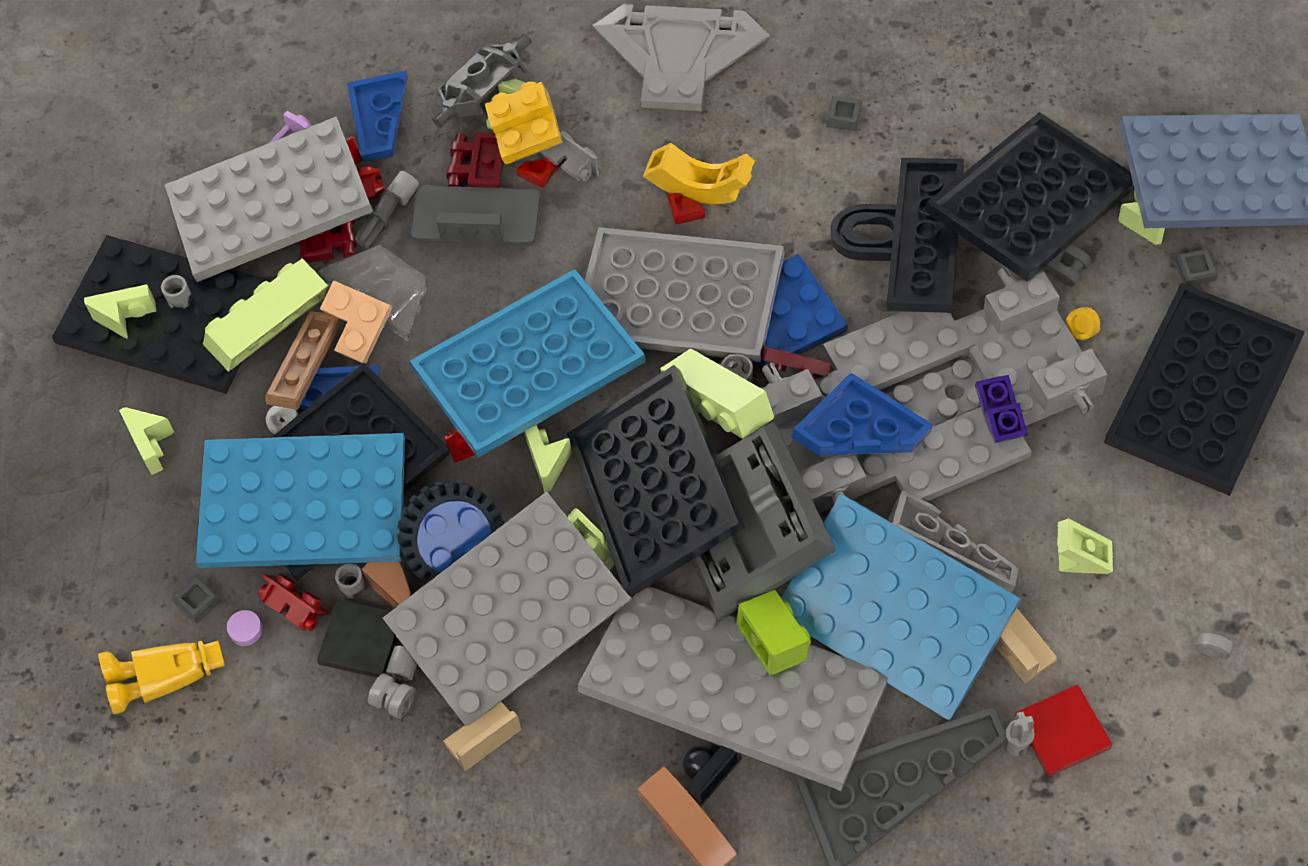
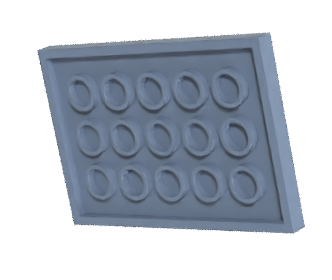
[1118,114,1308,228]

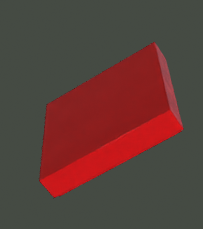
[1014,684,1113,777]

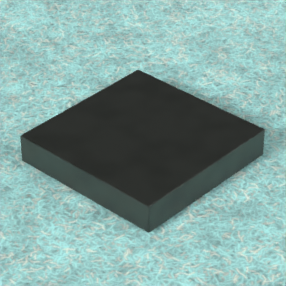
[317,599,397,678]

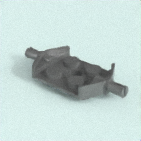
[432,33,532,128]

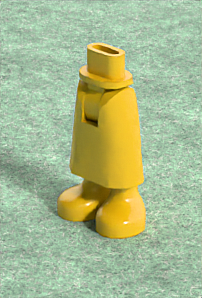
[98,641,225,715]

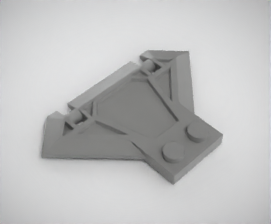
[592,4,770,111]

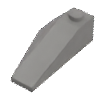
[887,490,1019,592]

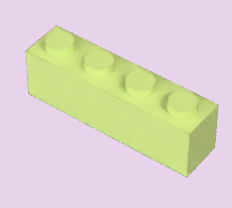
[203,259,328,372]
[660,349,775,439]

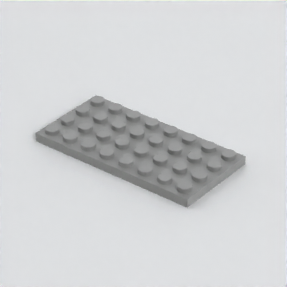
[578,586,888,791]

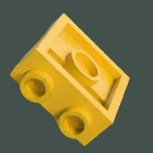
[485,82,563,164]

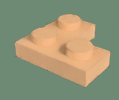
[320,281,392,364]

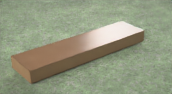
[265,311,341,410]

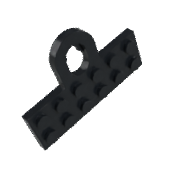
[830,158,964,313]

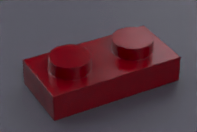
[761,346,831,379]

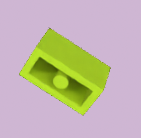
[736,589,811,676]

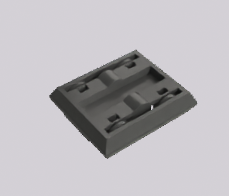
[692,423,836,620]

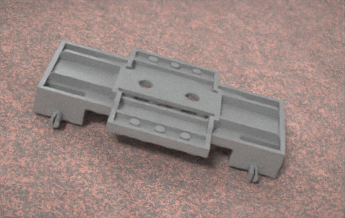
[758,267,1107,514]

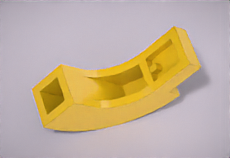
[643,143,755,204]

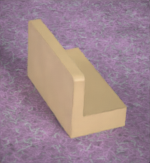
[995,609,1057,683]
[444,702,522,771]

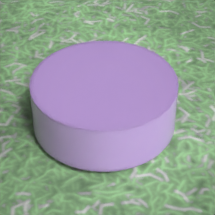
[227,610,263,646]

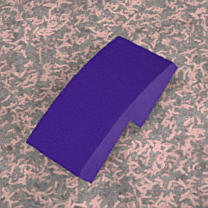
[975,374,1028,443]

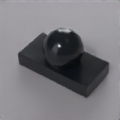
[683,746,742,807]

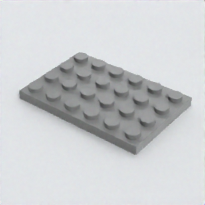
[165,116,373,282]
[585,227,785,362]
[383,492,631,726]

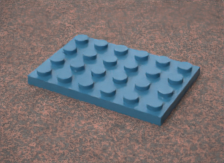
[410,269,646,458]
[196,433,405,568]
[781,494,1022,721]

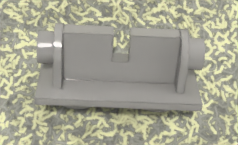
[540,131,599,182]

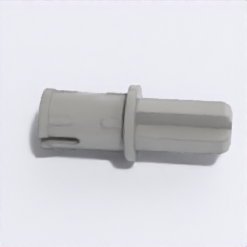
[1006,712,1035,756]

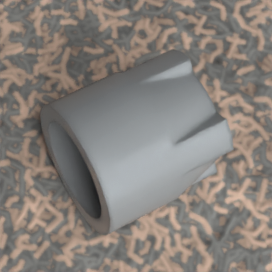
[386,171,420,206]
[161,275,191,308]
[335,564,366,599]
[386,646,417,682]

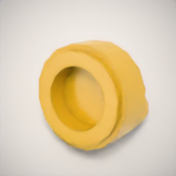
[1066,307,1100,340]

